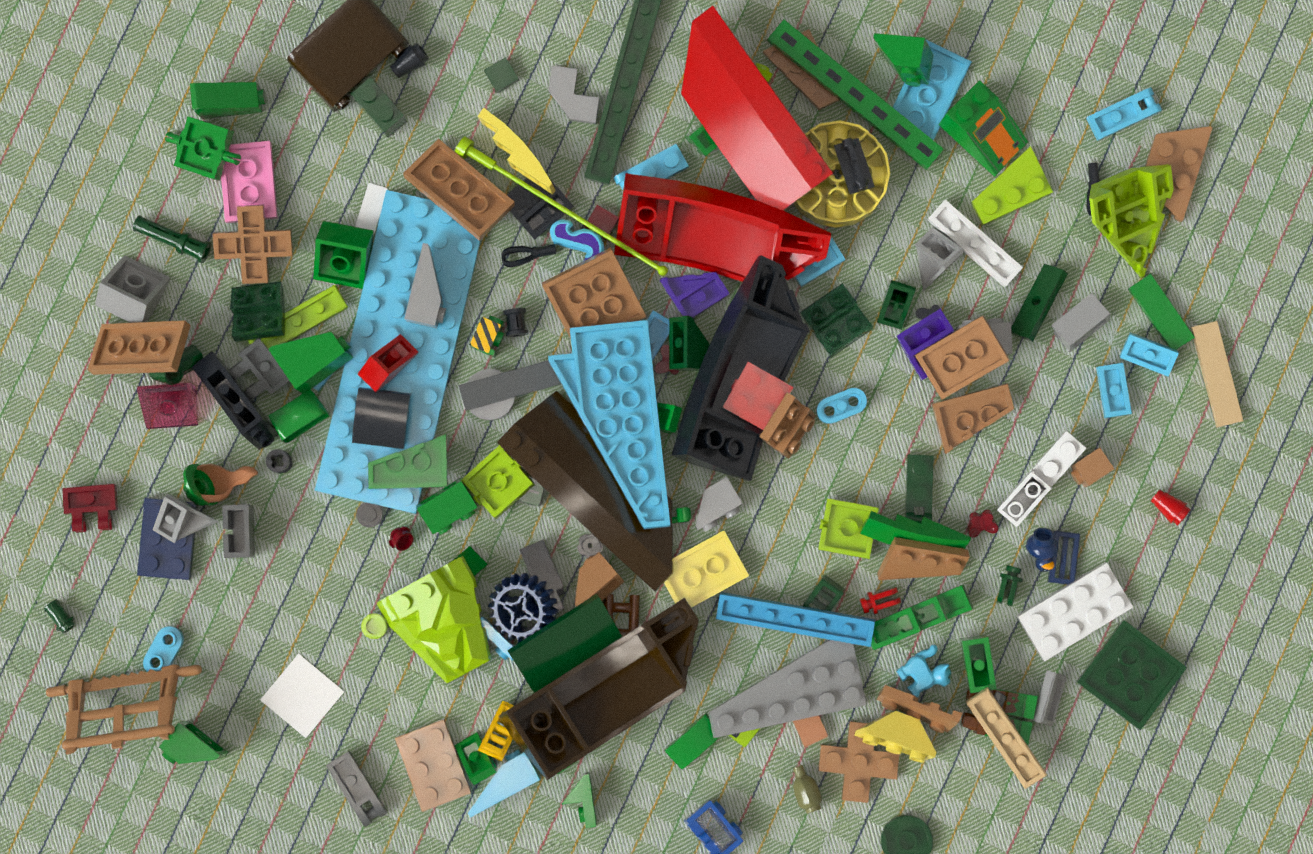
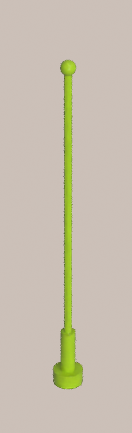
[455,136,668,276]

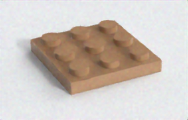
[541,247,647,339]

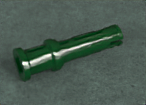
[133,215,211,263]

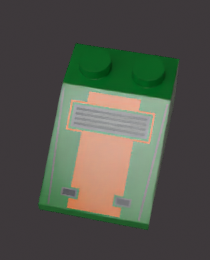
[938,80,1028,177]

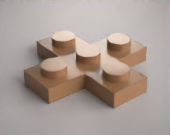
[212,205,293,284]
[818,721,899,803]

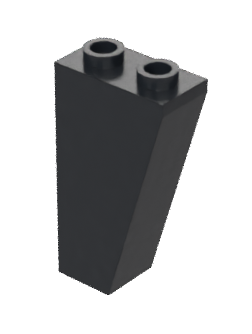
[192,351,279,450]

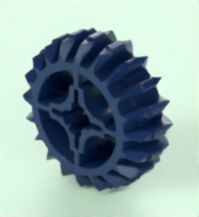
[487,573,558,643]

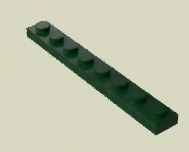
[584,0,662,185]

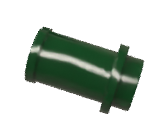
[44,599,76,634]

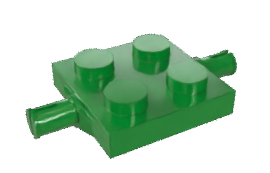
[165,116,241,181]

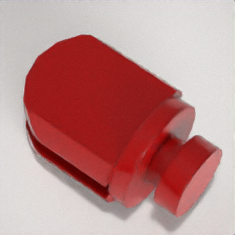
[859,587,901,615]

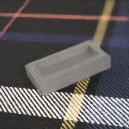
[1032,670,1067,727]

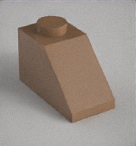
[575,552,625,606]

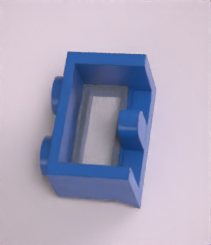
[683,800,744,854]

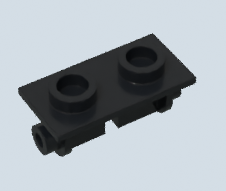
[834,138,875,195]

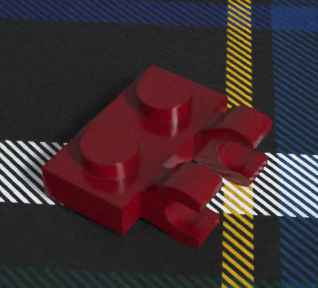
[62,484,118,533]

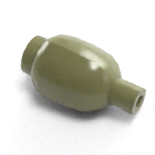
[793,765,822,814]

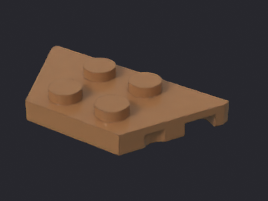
[1145,126,1212,222]

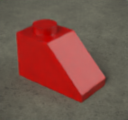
[358,334,419,392]

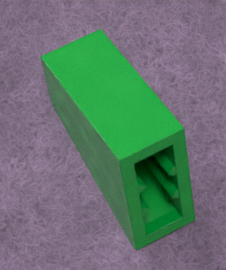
[190,82,266,119]
[268,332,353,394]

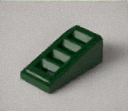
[802,575,845,611]

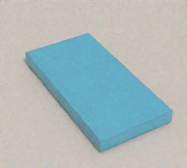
[893,40,972,140]

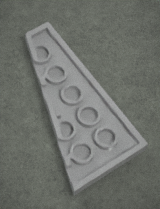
[708,640,866,738]

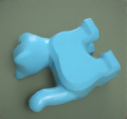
[896,645,951,697]

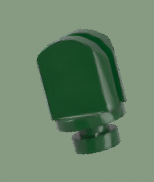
[997,565,1023,607]

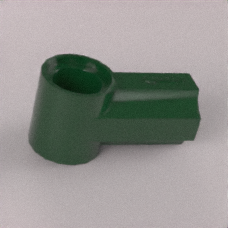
[149,345,203,385]

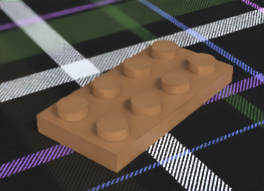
[403,139,515,241]
[87,320,191,375]

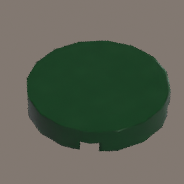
[881,815,933,854]

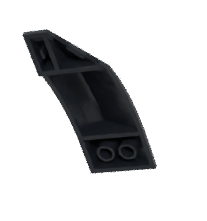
[671,255,810,481]

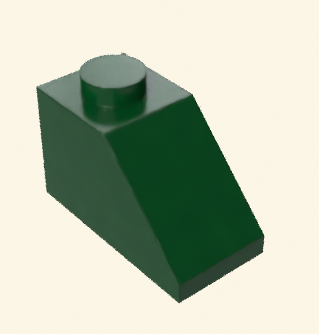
[669,316,710,372]

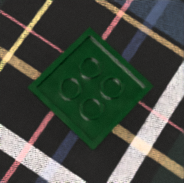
[1076,620,1187,730]

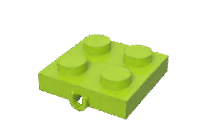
[461,445,535,519]
[818,498,879,559]

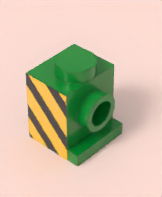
[469,315,505,358]

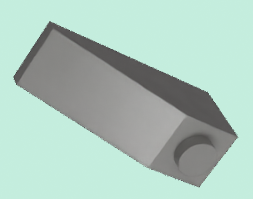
[404,243,446,329]

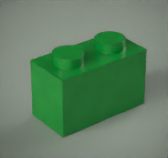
[416,478,478,535]

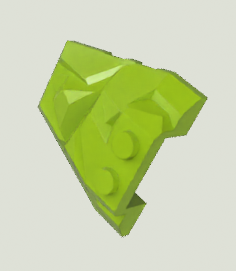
[377,556,491,683]

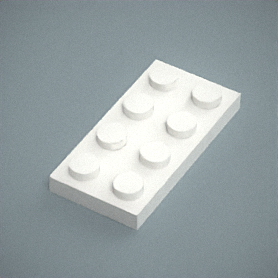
[1016,562,1133,661]

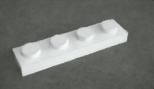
[927,200,1023,288]

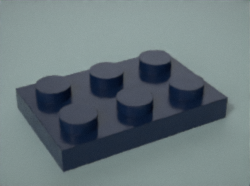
[137,498,198,580]

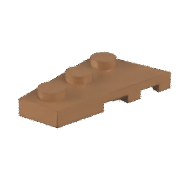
[763,29,840,110]
[931,383,1014,454]

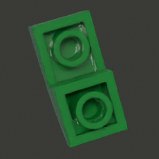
[665,713,719,770]

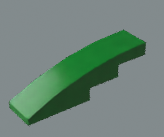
[860,511,971,549]
[871,585,973,651]

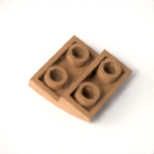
[759,392,816,459]

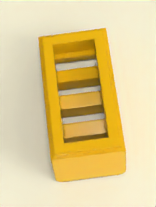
[478,701,514,761]

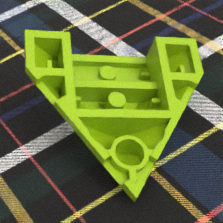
[1089,164,1174,278]

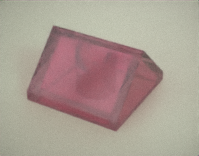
[137,383,198,429]

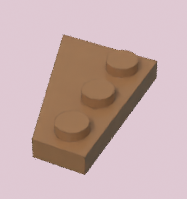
[877,537,970,580]
[876,685,963,733]

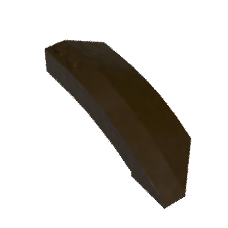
[497,391,673,592]
[499,598,699,780]

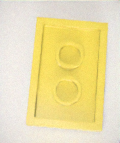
[664,531,749,608]

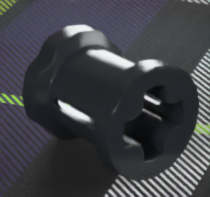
[503,308,529,337]
[266,449,293,474]

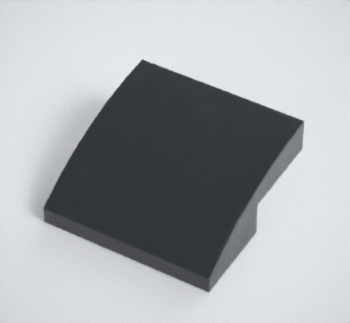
[506,178,574,240]
[352,387,411,449]

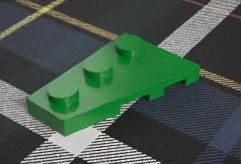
[368,434,448,489]

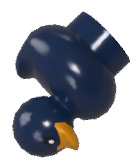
[1025,528,1058,572]

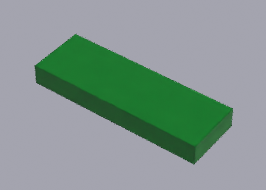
[1128,274,1195,350]

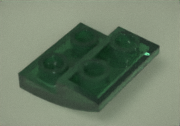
[230,281,285,342]
[800,283,873,358]

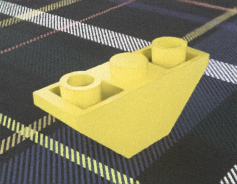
[854,711,936,763]

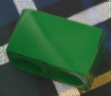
[268,389,331,443]

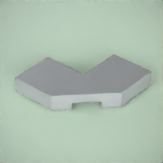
[548,66,599,124]

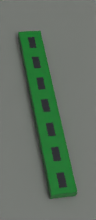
[767,19,943,170]

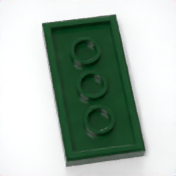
[507,594,622,693]

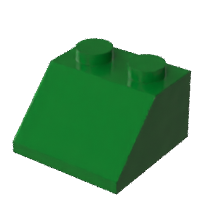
[873,33,934,87]
[313,221,374,289]
[158,720,229,764]

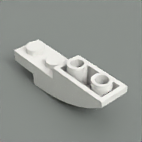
[997,430,1086,527]

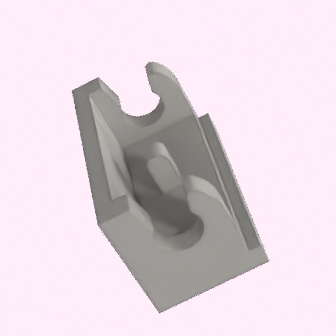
[1051,293,1110,353]

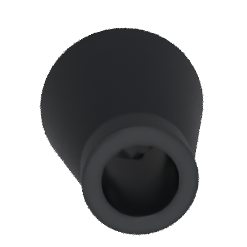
[390,43,429,78]

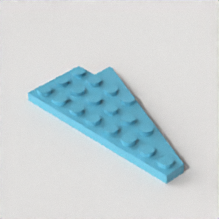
[548,320,670,529]

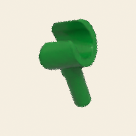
[672,507,691,524]

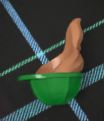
[183,464,258,506]

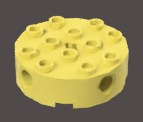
[794,120,890,228]

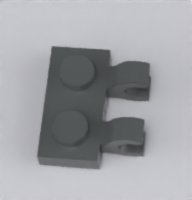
[229,337,289,400]

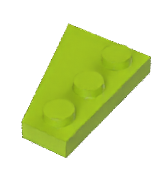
[971,146,1053,226]

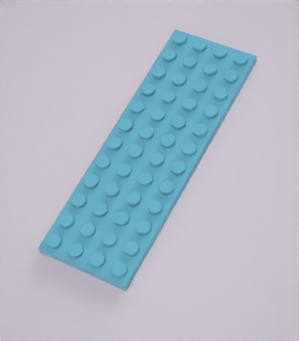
[315,190,481,514]

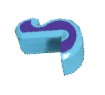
[550,220,605,261]

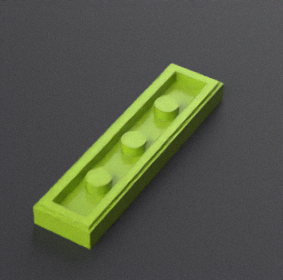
[245,285,349,349]

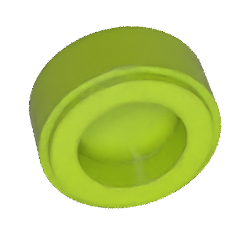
[361,613,388,639]

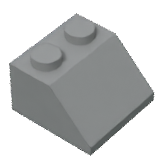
[95,255,170,323]

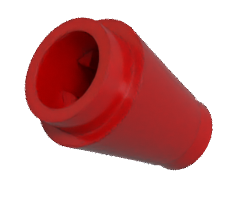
[1151,489,1191,526]

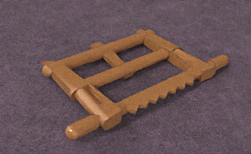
[46,665,202,755]

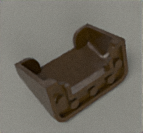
[287,0,409,112]

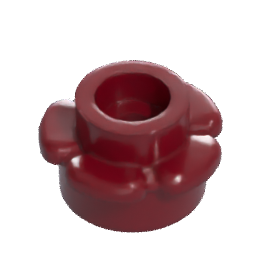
[389,526,414,551]

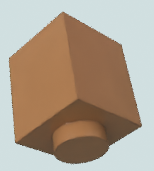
[1070,447,1114,488]

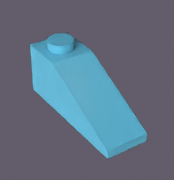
[468,749,541,818]

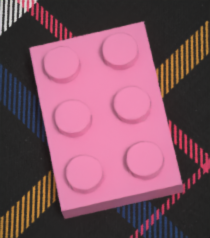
[221,141,278,223]

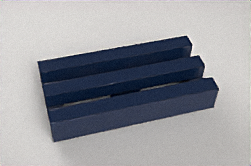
[1047,531,1080,585]

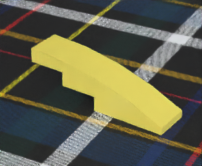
[478,108,556,195]

